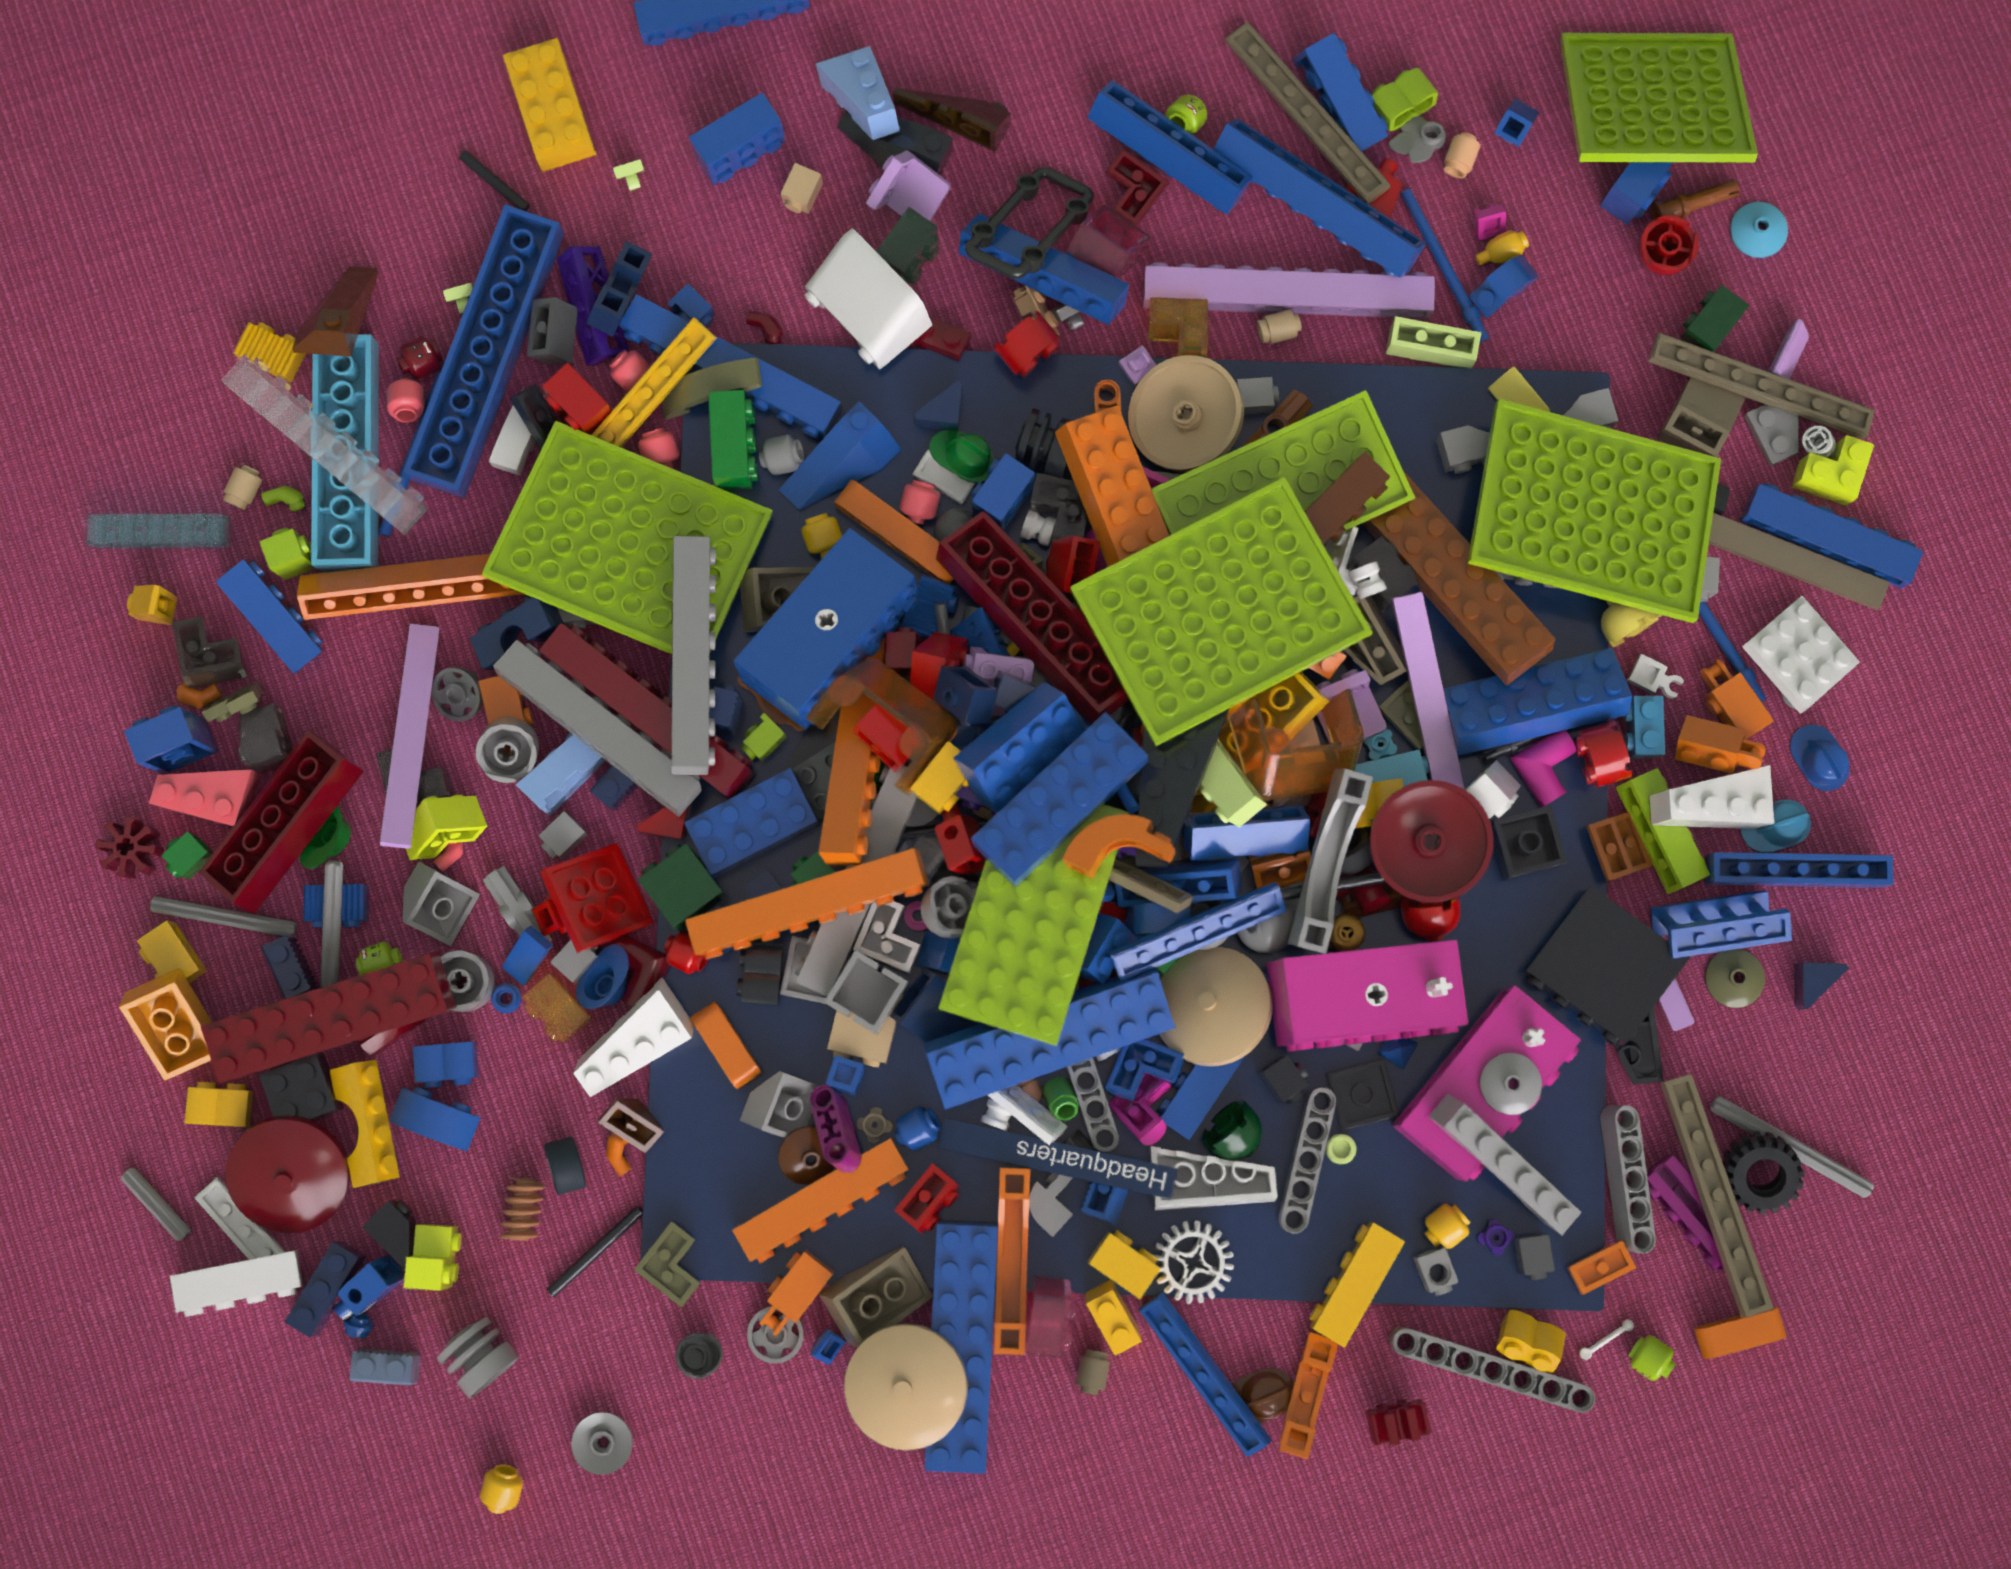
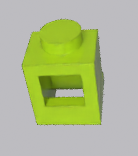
[740,713,787,762]

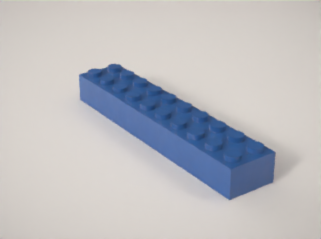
[403,204,564,499]

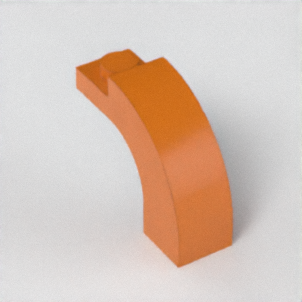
[1062,815,1175,879]

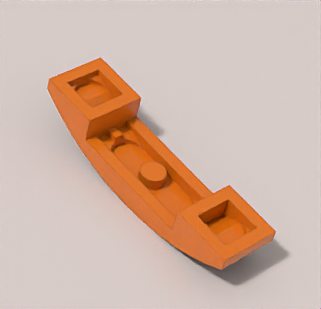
[1278,1332,1338,1460]

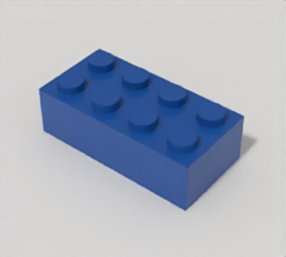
[953,682,1085,813]
[684,768,820,878]

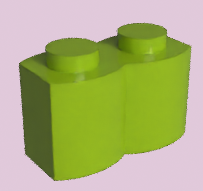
[1372,68,1438,132]

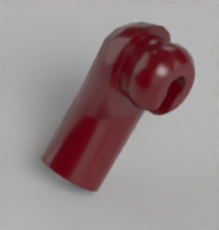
[747,311,783,344]

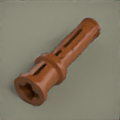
[1651,179,1740,220]

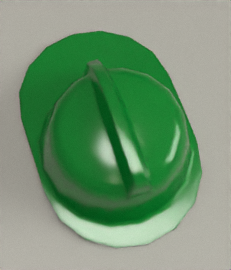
[929,429,995,483]
[299,806,351,869]

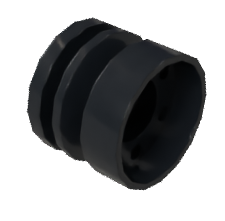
[1015,408,1073,482]

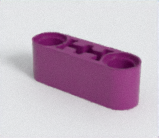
[810,1085,861,1173]

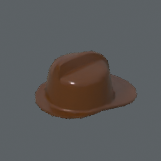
[1231,1368,1293,1424]

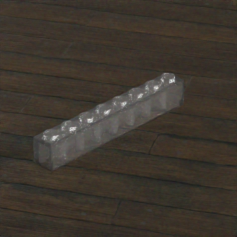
[221,354,428,536]

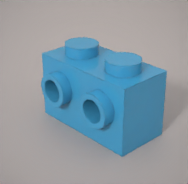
[1623,696,1665,759]

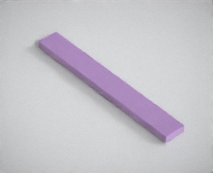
[1391,591,1465,790]
[380,624,440,849]

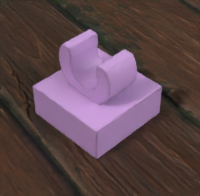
[1118,345,1156,388]

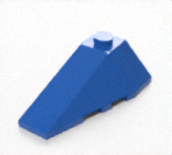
[779,401,902,511]

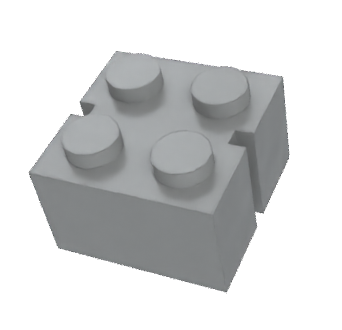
[824,950,909,1035]

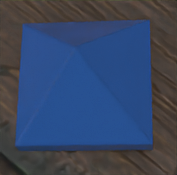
[1377,1034,1418,1069]
[809,1329,846,1365]

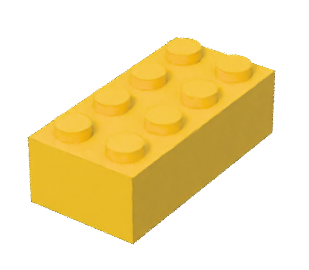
[503,38,597,172]

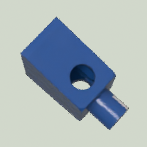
[334,1254,405,1320]

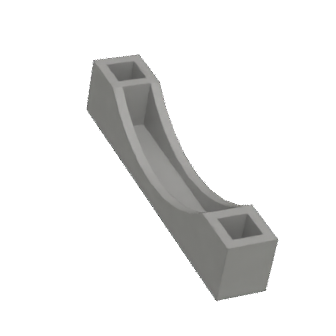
[1436,388,1619,474]
[1287,769,1373,954]
[1428,1094,1581,1235]

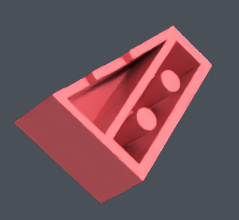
[149,769,261,827]

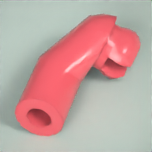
[433,842,463,873]

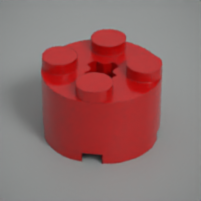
[993,311,1060,378]
[1573,721,1632,788]

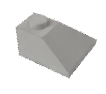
[403,862,480,946]
[740,1071,819,1138]

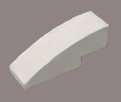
[489,388,549,476]

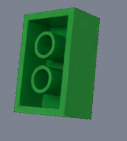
[708,390,758,492]

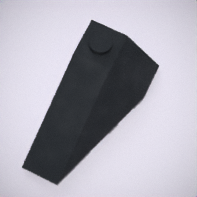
[838,110,953,176]
[1614,1007,1663,1085]

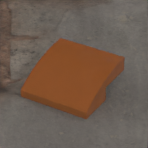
[1586,812,1653,882]

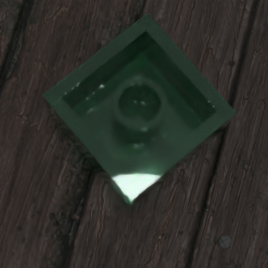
[876,207,940,285]

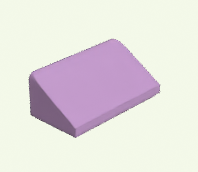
[1768,319,1809,379]
[1659,979,1695,1031]

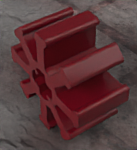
[95,817,164,879]
[1365,1399,1432,1446]

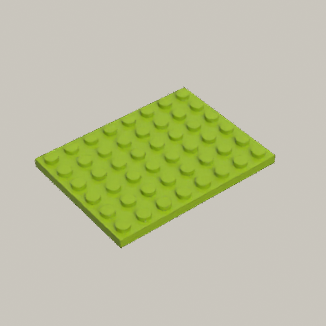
[1467,398,1721,623]
[482,421,773,654]
[1070,477,1372,747]

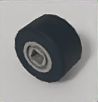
[544,1136,586,1195]

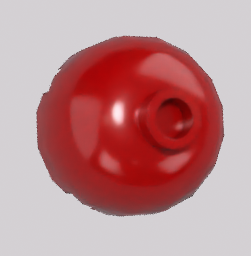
[1638,215,1699,275]
[1400,896,1461,942]

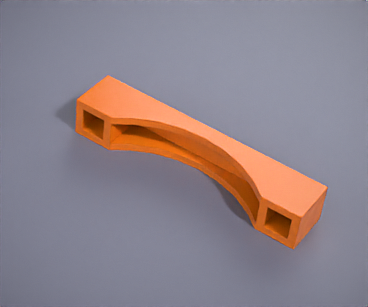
[994,1167,1030,1355]

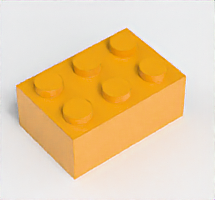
[119,968,212,1081]

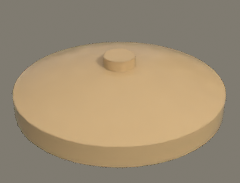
[1128,355,1244,472]
[1159,947,1273,1066]
[844,1324,968,1450]

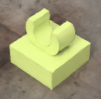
[613,159,645,191]
[443,283,474,314]

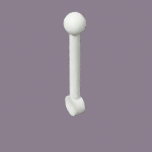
[1579,1319,1634,1360]

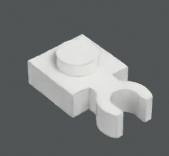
[1626,654,1684,699]

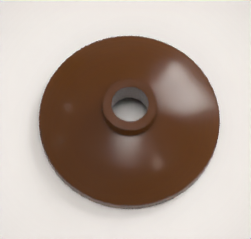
[778,1126,834,1185]

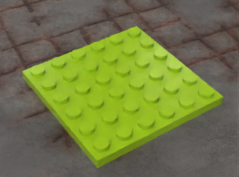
[1560,33,1758,163]

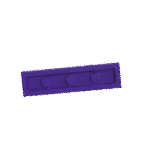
[557,246,629,366]

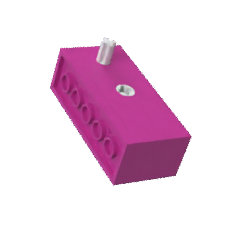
[1266,940,1469,1052]
[1391,985,1581,1181]

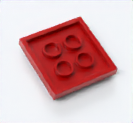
[540,843,654,954]

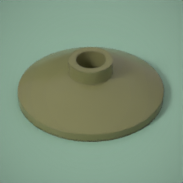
[1705,949,1765,1008]

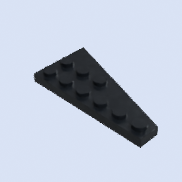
[1135,708,1230,867]

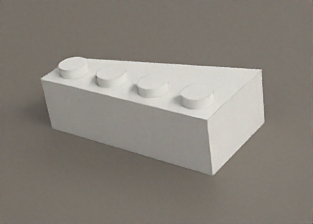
[1650,765,1774,829]
[573,978,694,1097]
[1149,1146,1277,1211]
[170,1250,303,1317]

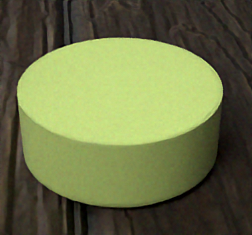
[1325,1134,1356,1164]

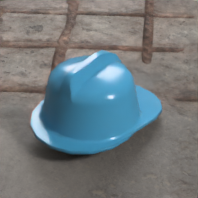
[1741,799,1811,853]

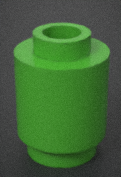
[1042,1077,1079,1121]

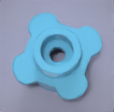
[1364,729,1397,760]

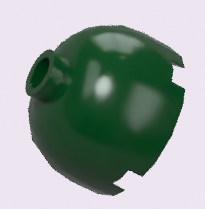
[1202,1100,1263,1161]

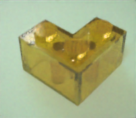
[1148,297,1208,358]

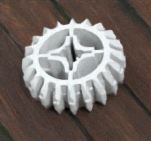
[1154,1221,1234,1304]

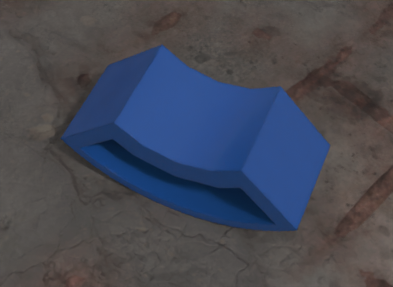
[389,1086,481,1151]

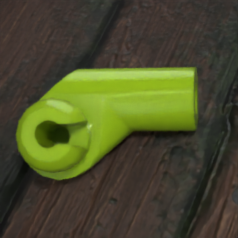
[261,486,305,512]

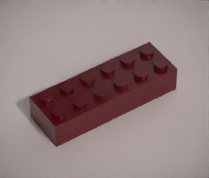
[198,730,364,914]

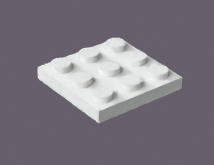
[1742,596,1860,714]

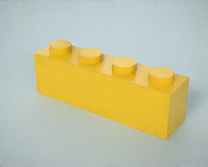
[1309,1222,1405,1348]

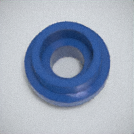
[491,984,522,1013]
[343,1313,374,1338]

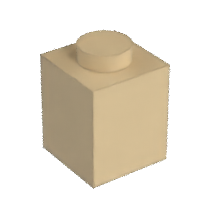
[781,163,823,214]

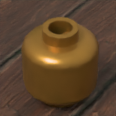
[1328,914,1365,952]

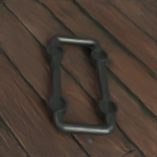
[965,167,1094,279]

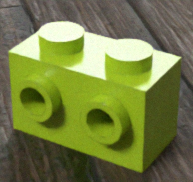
[259,528,316,580]

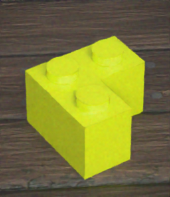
[1791,435,1874,506]
[406,794,487,860]
[404,1224,462,1291]

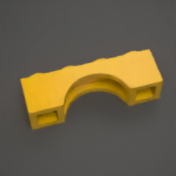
[330,1060,400,1188]

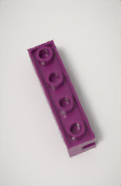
[1647,1155,1754,1272]

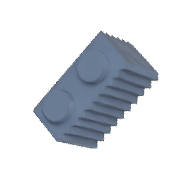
[350,1348,421,1385]

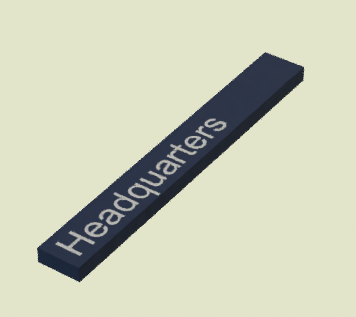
[937,1118,1178,1200]

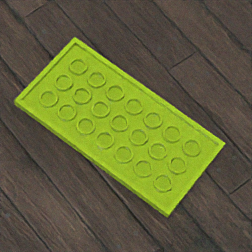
[1151,390,1415,535]
[939,805,1129,1046]

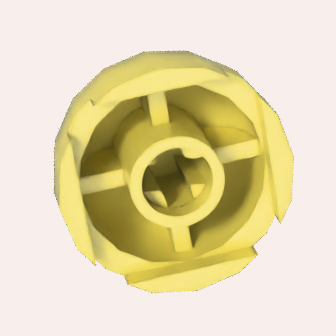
[1601,601,1662,648]

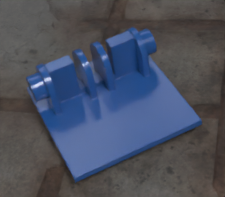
[950,607,1011,656]

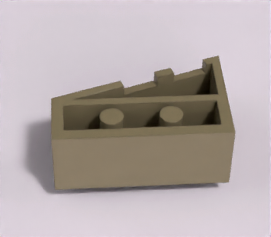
[1343,596,1407,685]

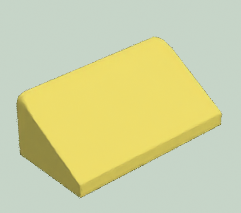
[1488,366,1550,412]

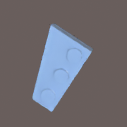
[816,46,900,140]
[516,733,606,816]

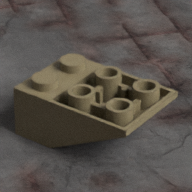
[1656,377,1746,457]

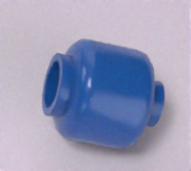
[894,1106,941,1151]

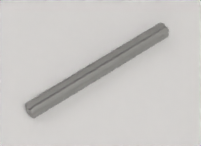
[1710,1096,1874,1198]

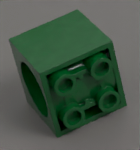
[638,844,728,932]

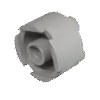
[476,717,539,783]
[441,951,495,1012]

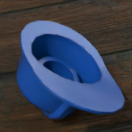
[1790,725,1850,791]
[576,945,629,1010]

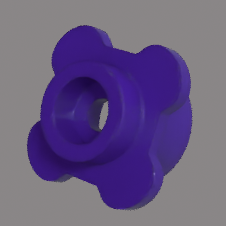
[1478,1219,1514,1256]

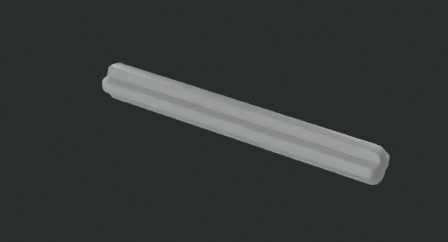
[320,861,343,988]
[150,896,297,938]

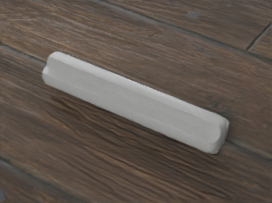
[121,1168,191,1241]

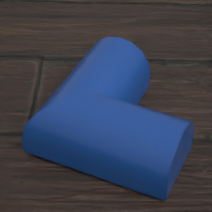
[1105,1039,1184,1101]

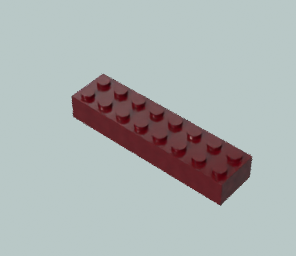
[936,510,1130,725]
[539,623,756,799]
[200,950,457,1084]

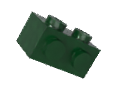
[1680,285,1750,352]

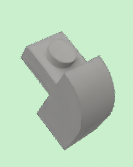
[1029,1173,1073,1237]

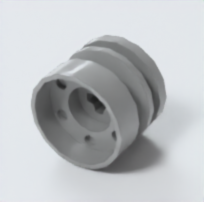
[437,1317,520,1399]

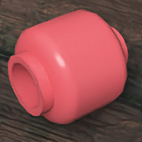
[609,349,651,393]
[387,378,425,423]
[637,427,680,468]
[899,480,940,524]

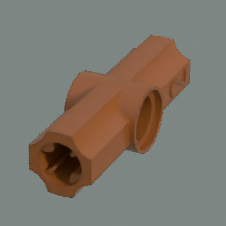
[1242,389,1313,447]

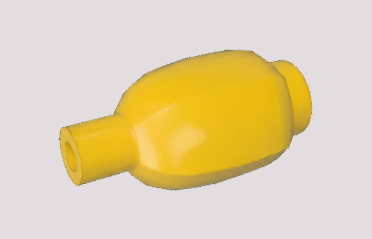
[1475,230,1529,266]

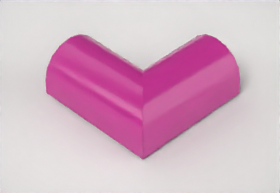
[1509,730,1577,808]
[1108,1073,1172,1146]

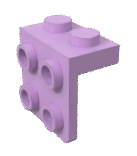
[866,150,950,230]
[963,646,1034,716]
[1316,669,1386,751]

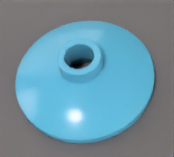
[1730,202,1788,258]

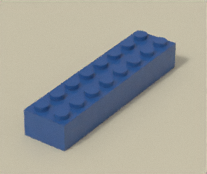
[922,968,1175,1110]
[925,1220,998,1474]

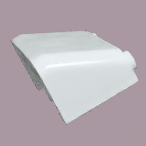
[804,228,932,370]

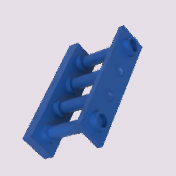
[1650,890,1792,958]

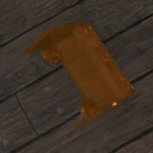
[806,658,958,796]
[1228,689,1364,801]

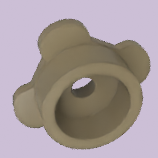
[857,1107,893,1143]

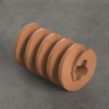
[499,1176,545,1241]

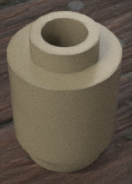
[1075,1349,1110,1396]

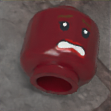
[396,337,443,380]

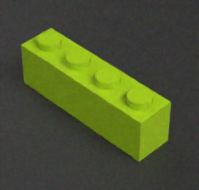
[1615,768,1710,894]

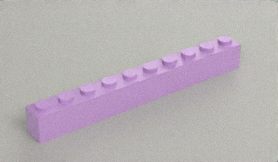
[1143,262,1435,319]

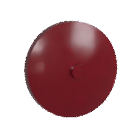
[1370,780,1493,902]
[225,1115,350,1233]

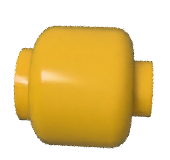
[801,513,843,558]
[1424,1204,1470,1249]
[480,1464,523,1514]

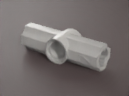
[483,866,553,942]

